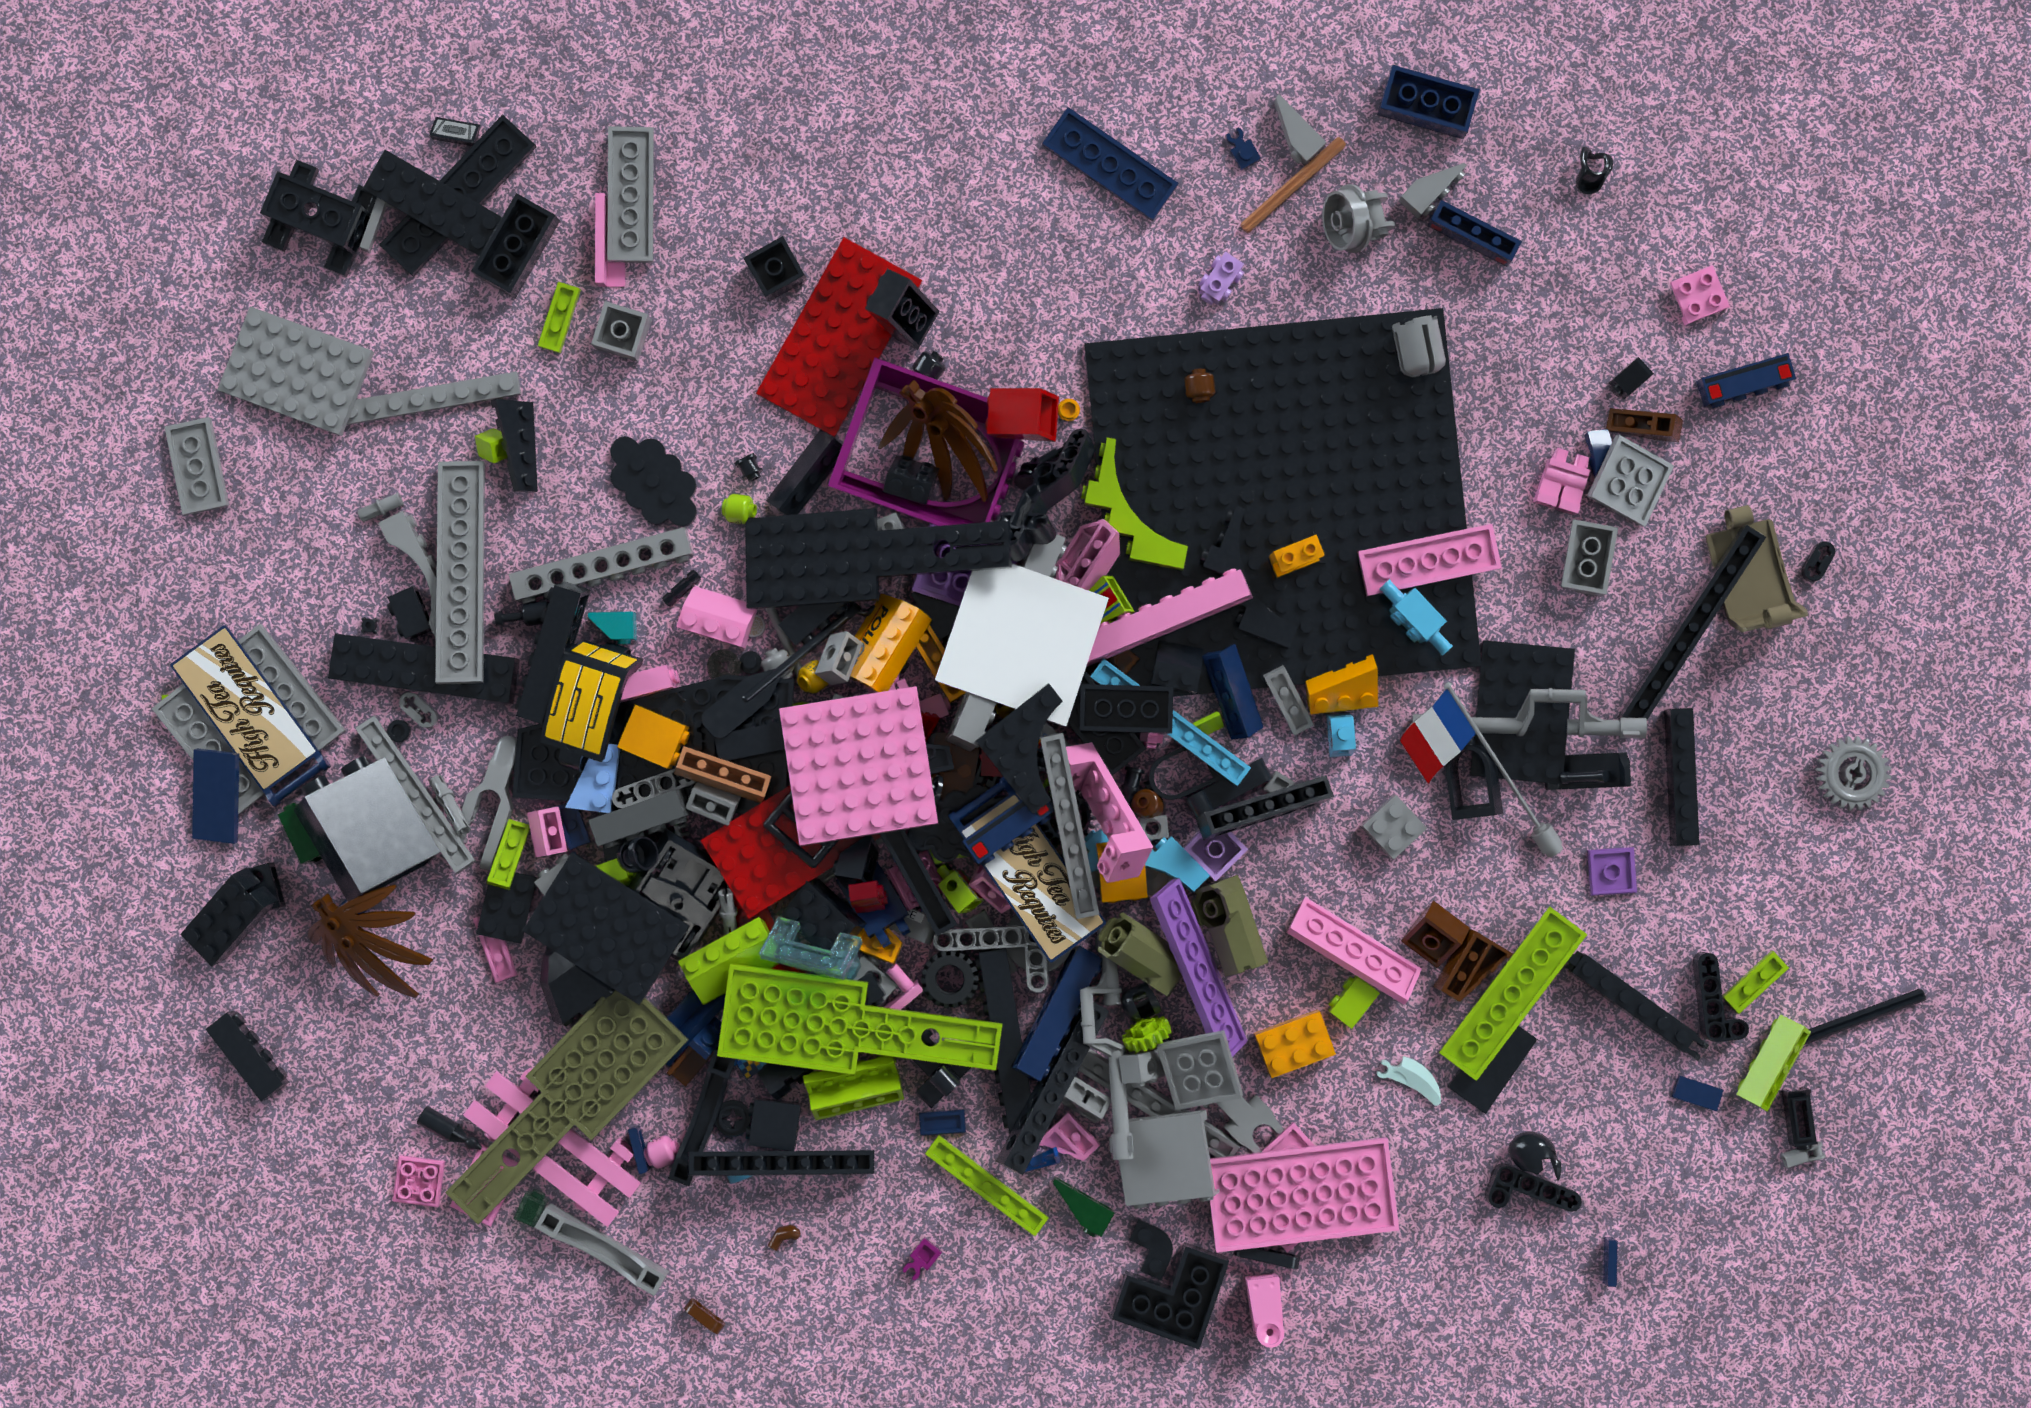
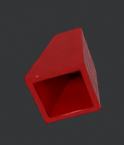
[985,388,1059,442]

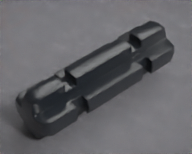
[662,570,701,607]

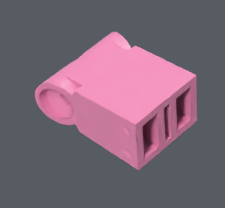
[1244,1273,1284,1348]

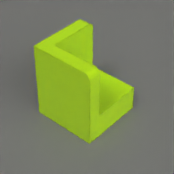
[475,428,508,463]

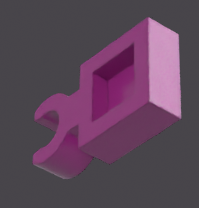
[903,1237,942,1280]

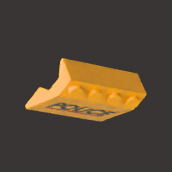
[849,593,932,693]

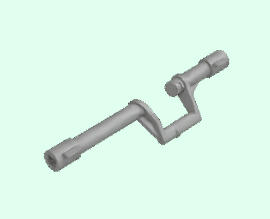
[1413,688,1647,739]
[1080,928,1134,1160]

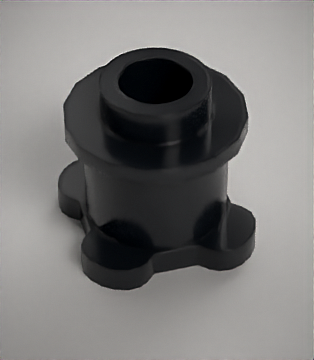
[734,453,763,482]

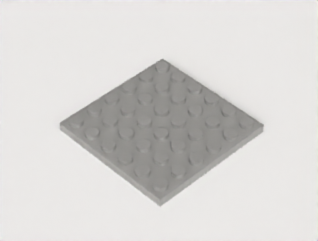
[152,624,346,815]

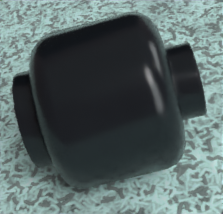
[912,350,946,380]

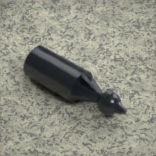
[417,1106,482,1150]

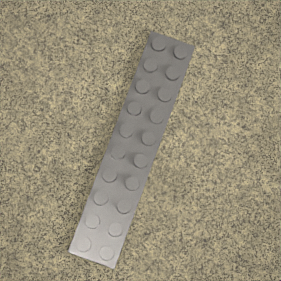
[435,461,485,684]

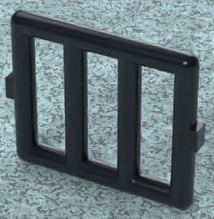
[763,791,839,868]

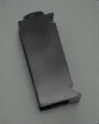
[1781,1087,1818,1150]

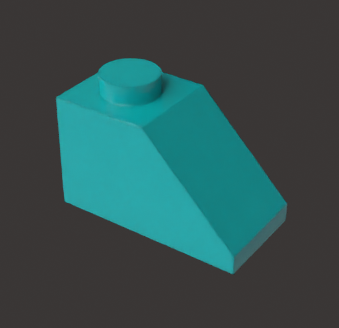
[588,611,637,645]

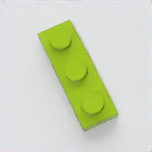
[538,282,581,354]
[487,819,530,890]
[1722,951,1789,1014]

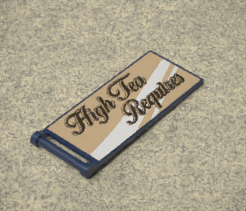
[170,625,331,808]
[947,777,1106,963]

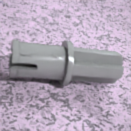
[358,492,404,522]

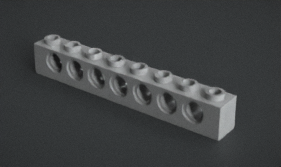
[509,527,694,605]

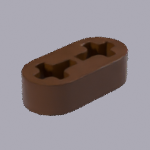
[684,1298,725,1334]

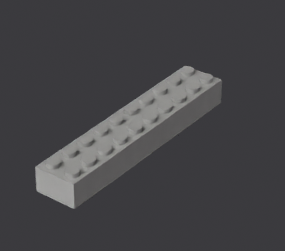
[945,534,1066,751]

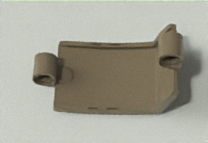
[1705,505,1808,632]

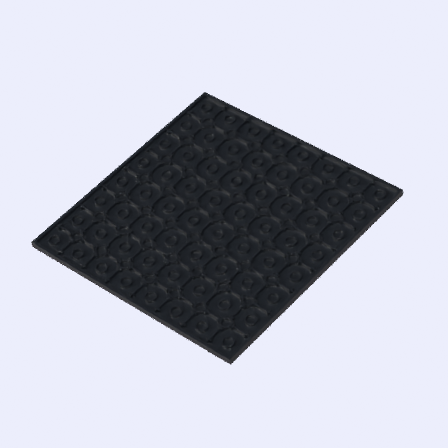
[1084,308,1481,697]

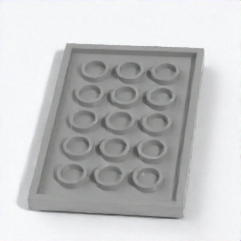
[217,306,375,436]

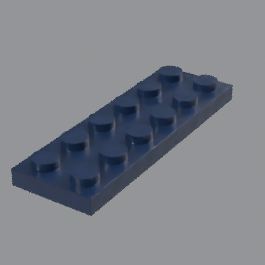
[1042,107,1179,222]

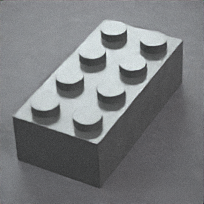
[588,789,693,849]

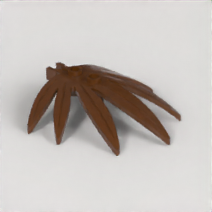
[878,380,998,502]
[308,885,433,998]

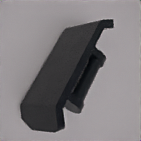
[1545,752,1631,790]

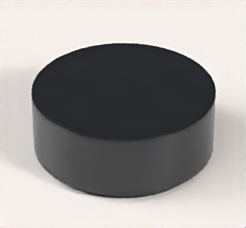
[387,720,411,743]

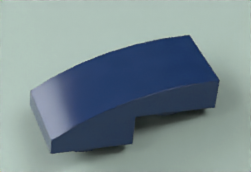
[1584,429,1612,478]

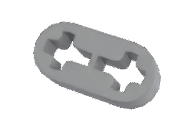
[399,692,438,728]

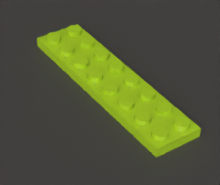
[1439,906,1588,1081]

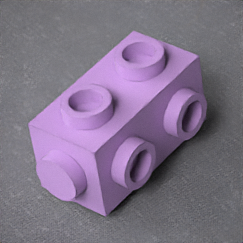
[1198,251,1244,305]

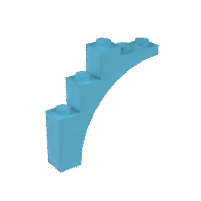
[1084,829,1210,893]

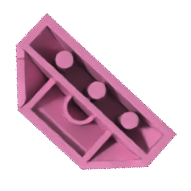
[1056,519,1120,591]

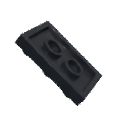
[476,872,538,944]

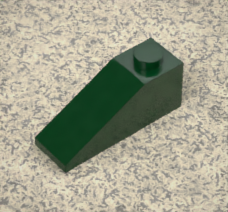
[1052,1176,1115,1237]

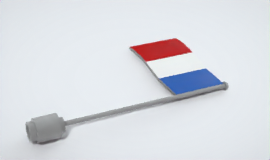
[1400,682,1563,857]

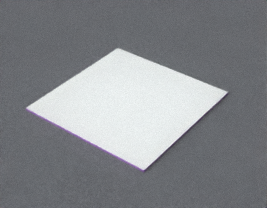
[935,564,1109,727]

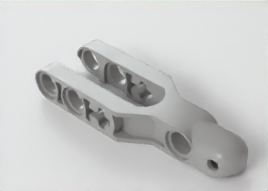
[455,736,517,871]

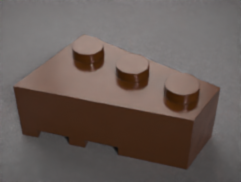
[1433,929,1513,1002]

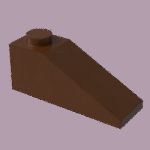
[1606,408,1683,442]

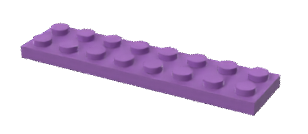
[1150,878,1248,1057]

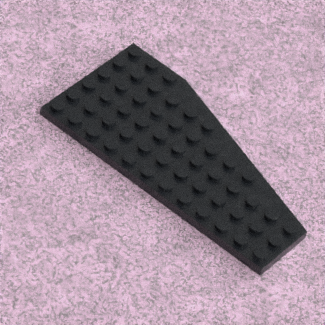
[512,675,795,813]

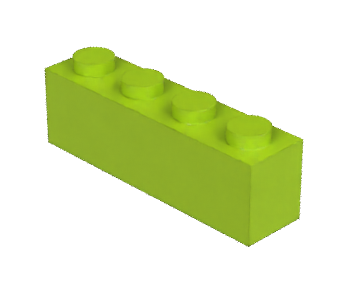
[1737,1014,1811,1112]

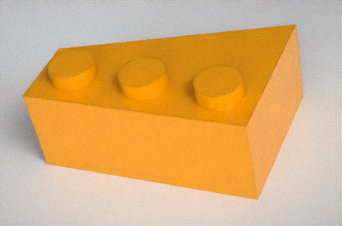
[1305,654,1378,714]

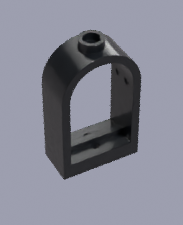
[1445,739,1503,820]
[1144,746,1225,800]

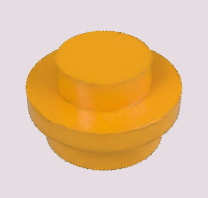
[1058,399,1080,421]

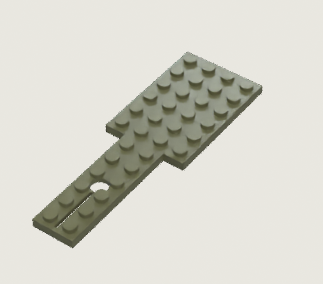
[445,990,689,1224]

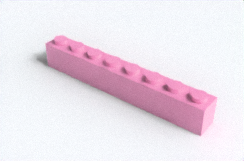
[1086,569,1253,667]

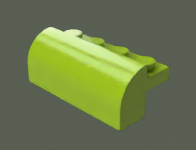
[803,1055,905,1120]

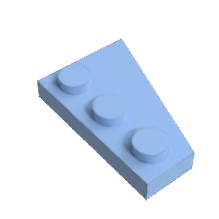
[565,744,620,813]

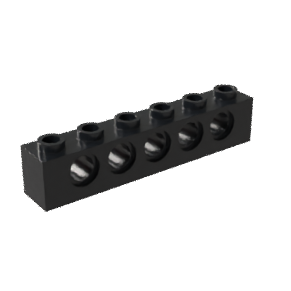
[1196,775,1334,841]

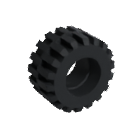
[921,950,979,1008]

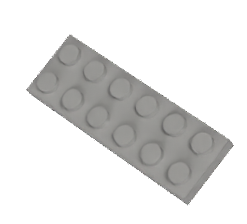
[607,126,654,263]

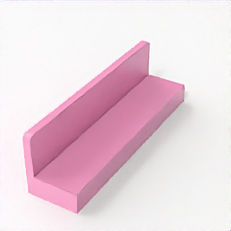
[595,193,625,287]

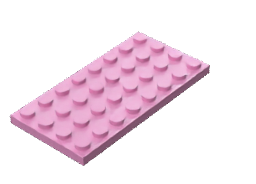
[1210,1137,1399,1253]

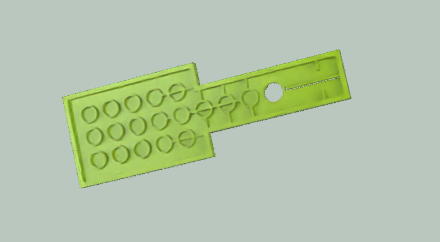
[717,963,1002,1075]

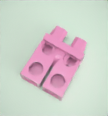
[1533,448,1590,515]

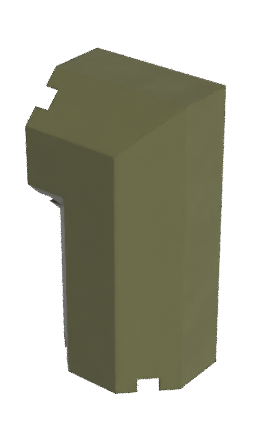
[1191,875,1268,977]
[1098,912,1182,997]

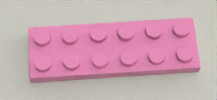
[1357,524,1502,596]
[1286,897,1422,1005]

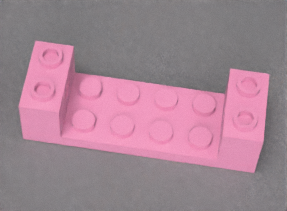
[1047,742,1153,883]

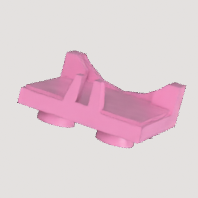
[1670,265,1730,326]

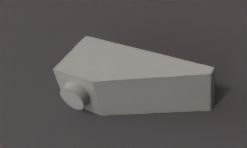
[1274,94,1326,166]

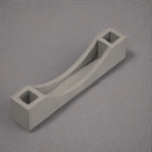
[378,511,437,638]
[534,1203,670,1296]

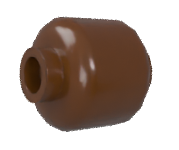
[1185,369,1215,403]
[1131,789,1164,819]

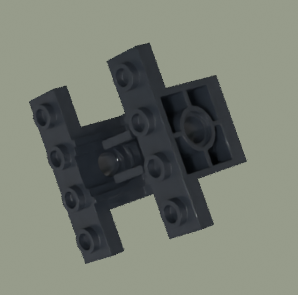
[260,159,377,277]

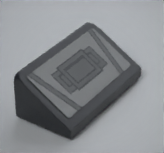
[429,117,481,146]

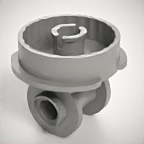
[1322,184,1395,253]

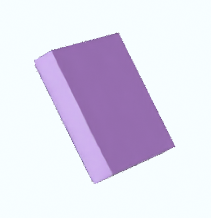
[1587,847,1637,896]

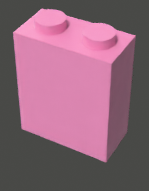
[621,665,680,702]

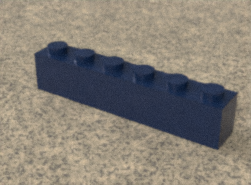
[1011,945,1103,1081]

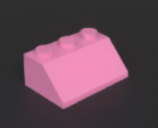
[676,586,758,649]

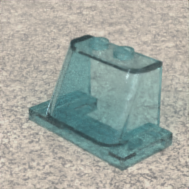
[759,917,863,980]

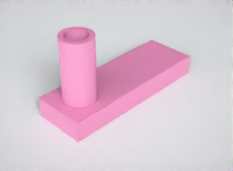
[884,963,923,1010]

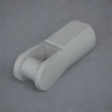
[1781,1141,1826,1169]

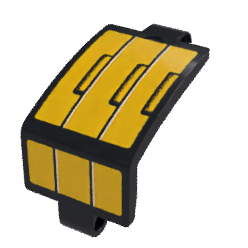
[540,639,643,772]

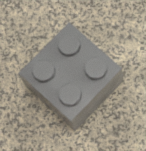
[591,301,652,362]
[1360,795,1427,859]

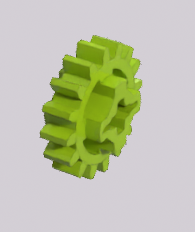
[1122,1015,1172,1053]

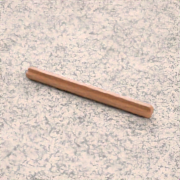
[1240,137,1346,233]

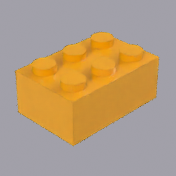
[1253,1010,1336,1078]

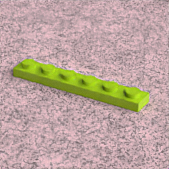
[925,1135,1049,1236]

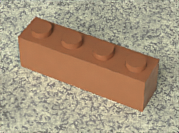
[674,746,771,803]

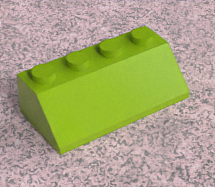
[678,917,785,1005]

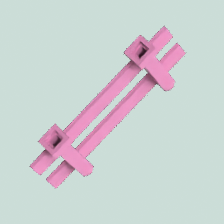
[463,1068,641,1227]

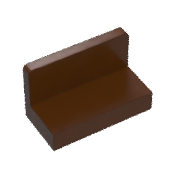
[666,1046,714,1087]

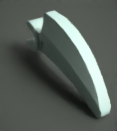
[1376,1056,1441,1106]

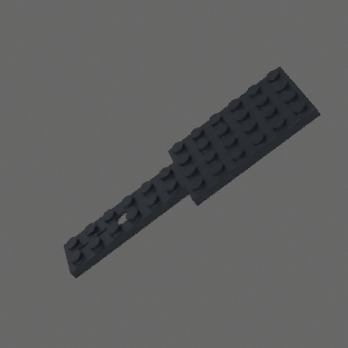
[745,508,1012,609]

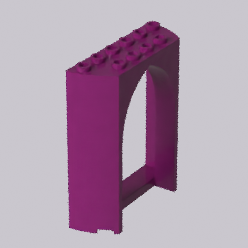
[828,358,1024,526]

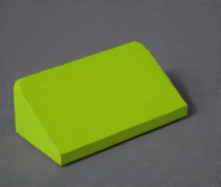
[1192,711,1224,735]

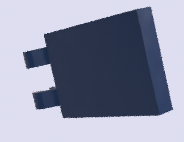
[836,861,911,948]

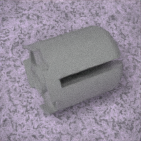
[1392,315,1446,377]

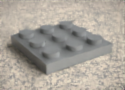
[1587,435,1674,527]
[1157,1030,1243,1110]

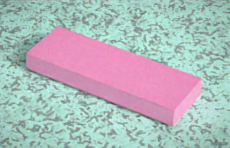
[473,916,518,983]

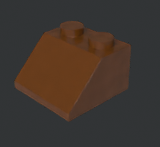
[1401,900,1470,968]

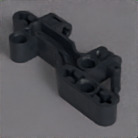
[995,428,1096,561]

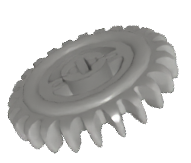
[1815,736,1892,811]

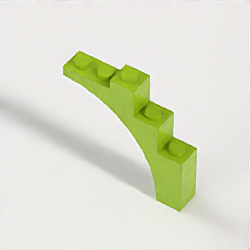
[1081,438,1188,571]

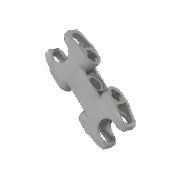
[1203,1095,1284,1153]

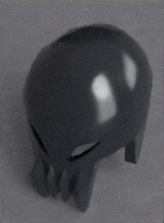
[1508,1131,1561,1180]

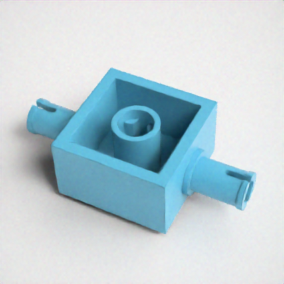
[1379,579,1453,656]

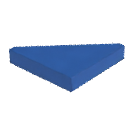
[1025,1147,1061,1172]

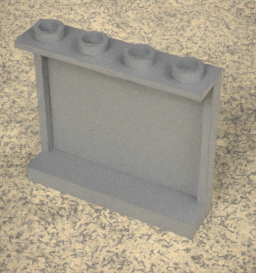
[1119,1110,1220,1209]

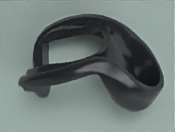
[1575,147,1613,195]

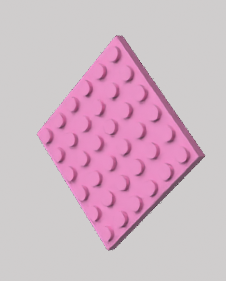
[779,686,938,846]

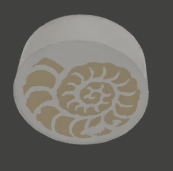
[749,615,765,637]

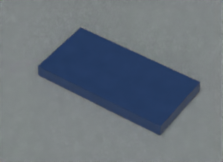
[192,748,240,844]

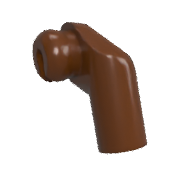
[768,1225,801,1251]

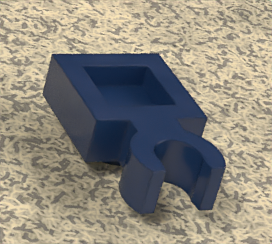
[1226,127,1261,171]

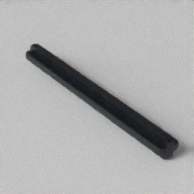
[1804,989,1926,1045]

